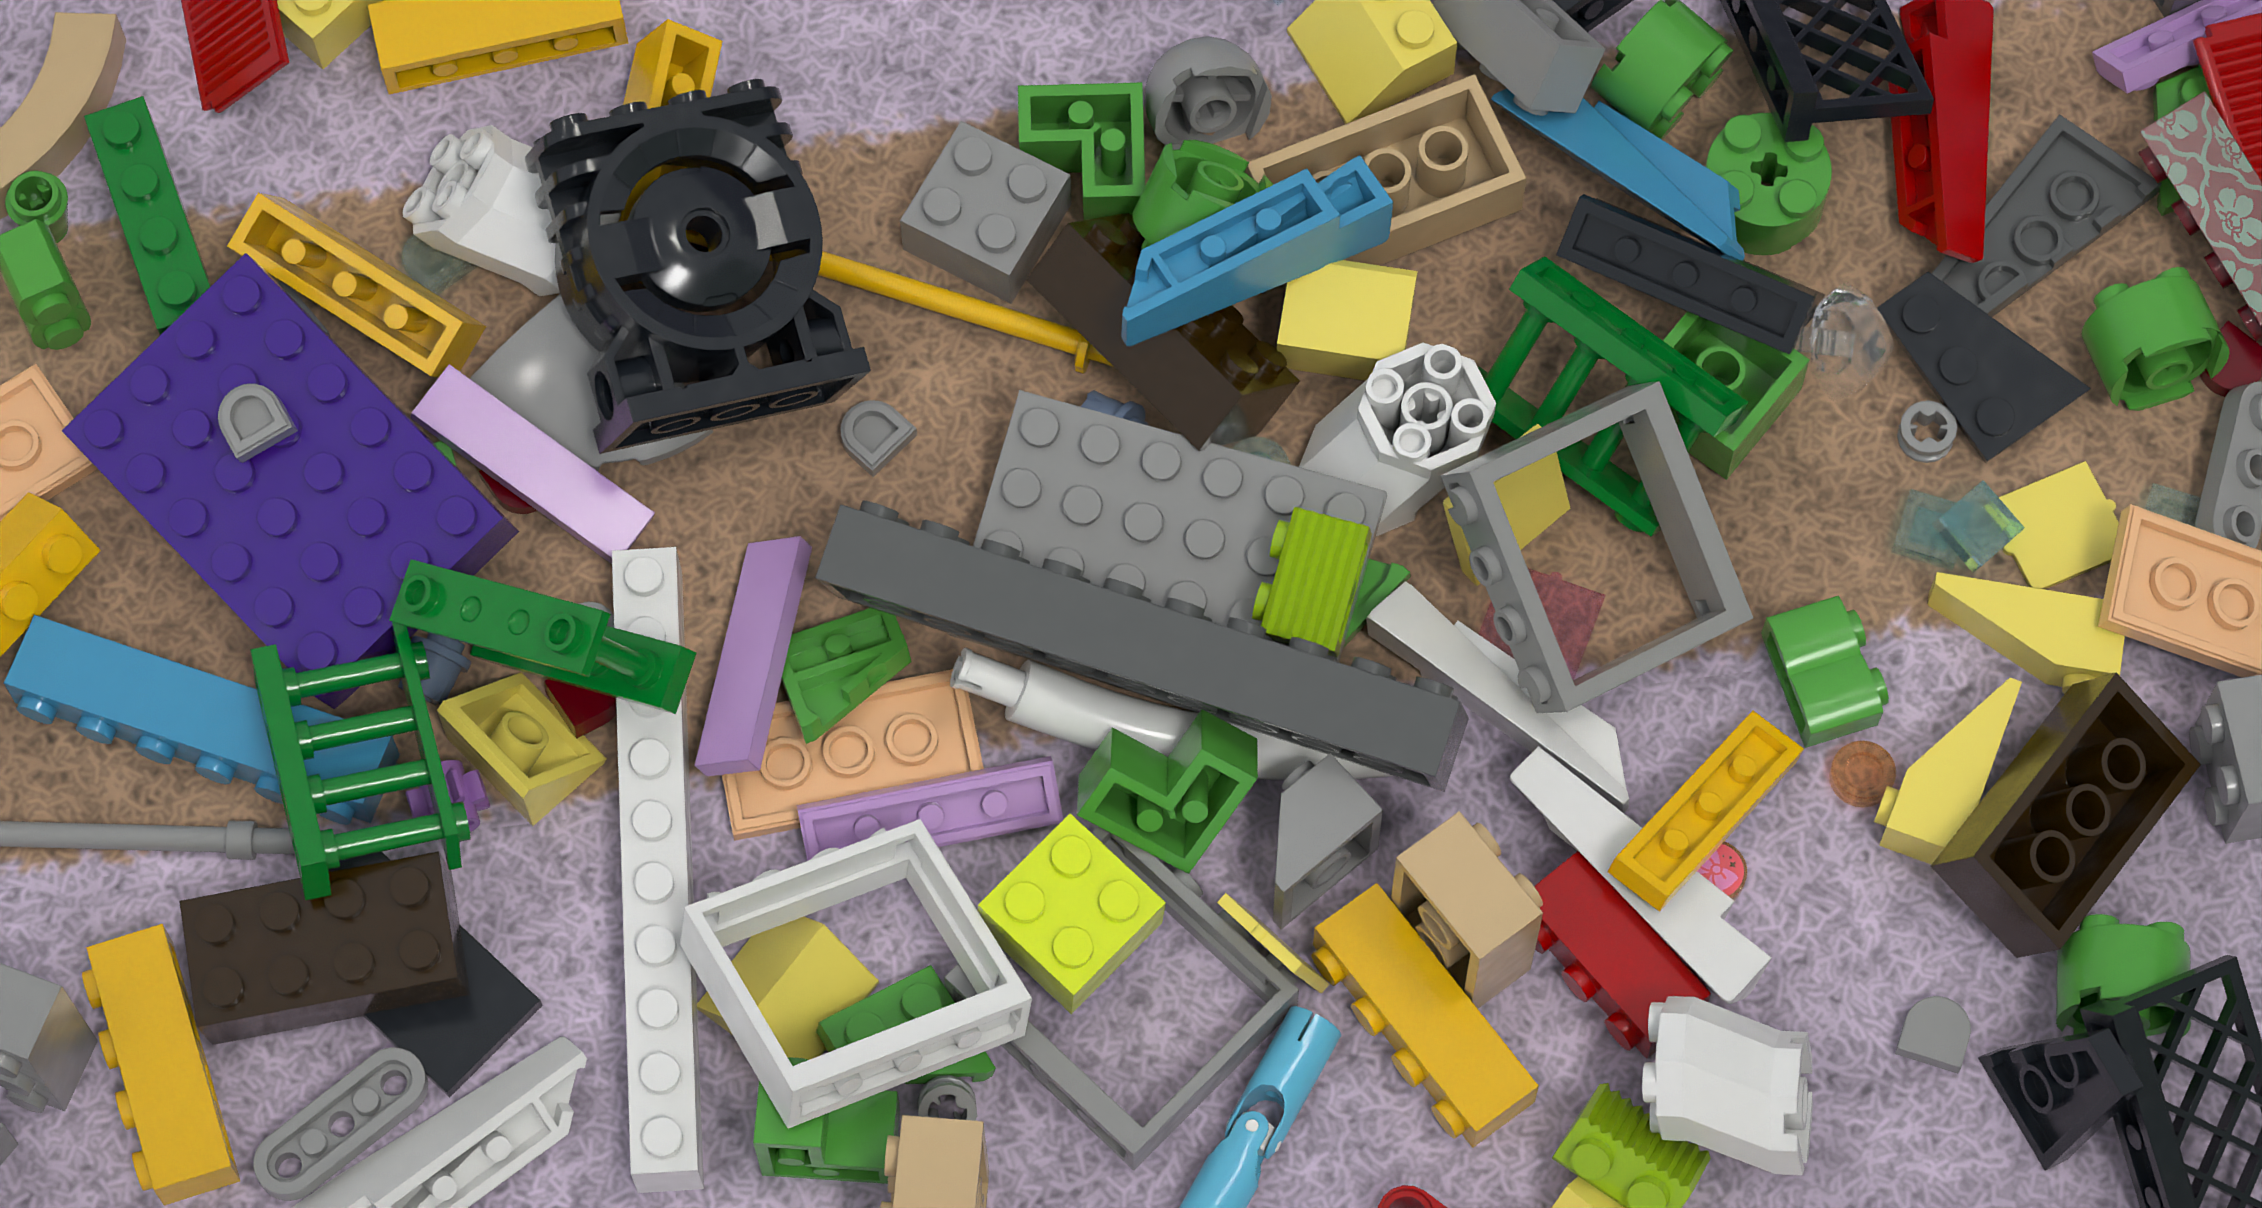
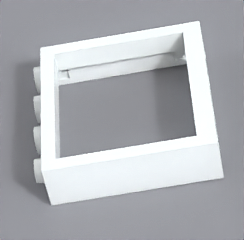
[680,819,1032,1129]

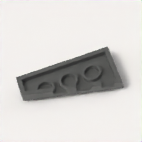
[1932,114,2162,317]

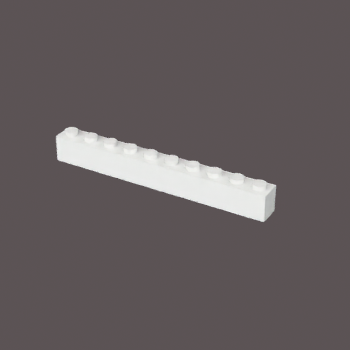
[612,547,704,1193]

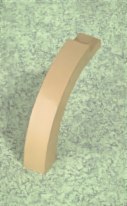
[0,12,126,219]

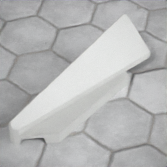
[1366,581,1629,813]
[1509,746,1772,1004]
[291,1037,587,1208]

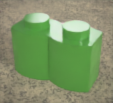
[0,219,91,350]
[1761,595,1889,748]

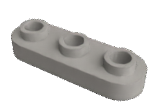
[2195,382,2262,548]
[253,1047,428,1201]

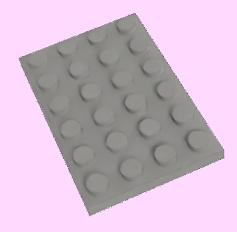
[948,390,1387,662]

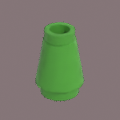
[5,171,68,243]

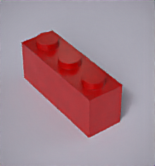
[1534,851,1711,1059]

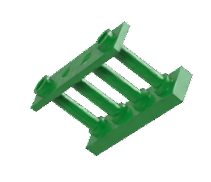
[1478,256,1749,537]
[389,559,697,714]
[250,622,471,901]

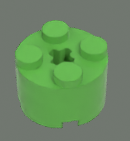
[1590,0,1734,140]
[1705,113,1832,255]
[1133,140,1273,249]
[2081,267,2230,411]
[2056,914,2191,1038]

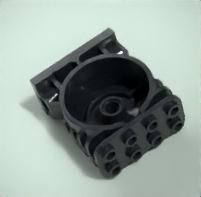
[525,79,871,454]

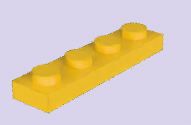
[1607,710,1804,912]

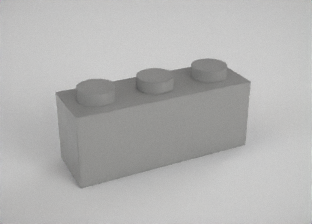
[1432,0,1606,116]
[0,963,98,1113]

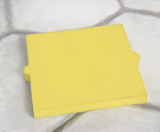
[1986,461,2119,589]
[1217,893,1330,994]

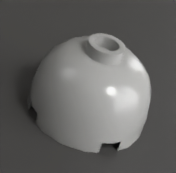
[1144,36,1272,150]

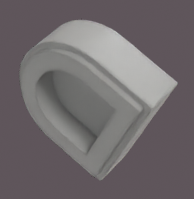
[218,384,298,463]
[841,400,917,477]
[1895,996,1971,1074]

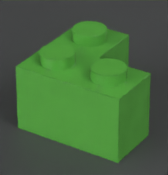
[1018,82,1145,220]
[1077,709,1258,874]
[753,1057,900,1184]

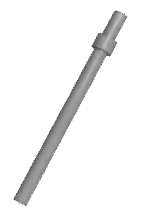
[0,820,294,860]

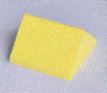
[1277,260,1418,381]
[437,672,607,826]
[697,917,879,1060]

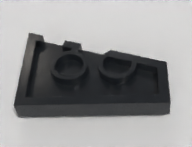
[1876,272,2091,463]
[1978,1028,2144,1171]

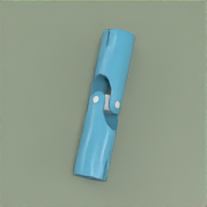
[1179,1006,1342,1208]

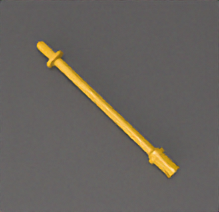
[686,230,1114,374]

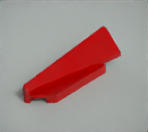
[1886,0,1994,263]

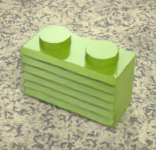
[1252,507,1372,658]
[1552,1083,1711,1208]

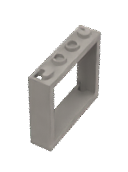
[1440,381,1753,713]
[944,827,1299,1170]

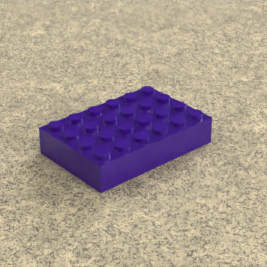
[62,253,519,709]

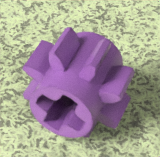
[406,760,490,832]

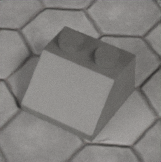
[1273,753,1383,930]

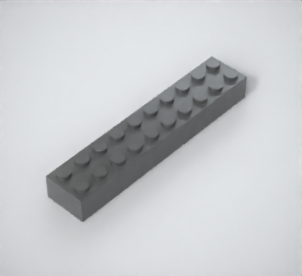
[815,500,1469,792]

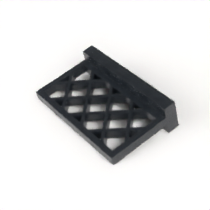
[1720,0,1934,142]
[1556,194,1825,355]
[2080,955,2262,1208]

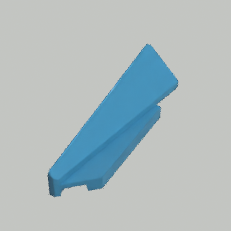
[1491,89,1745,261]
[1121,155,1393,347]

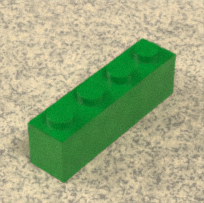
[84,96,211,335]

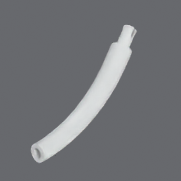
[950,647,1393,780]

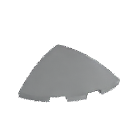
[469,294,713,471]

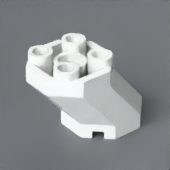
[403,125,621,296]
[1299,343,1496,536]
[1642,996,1813,1175]

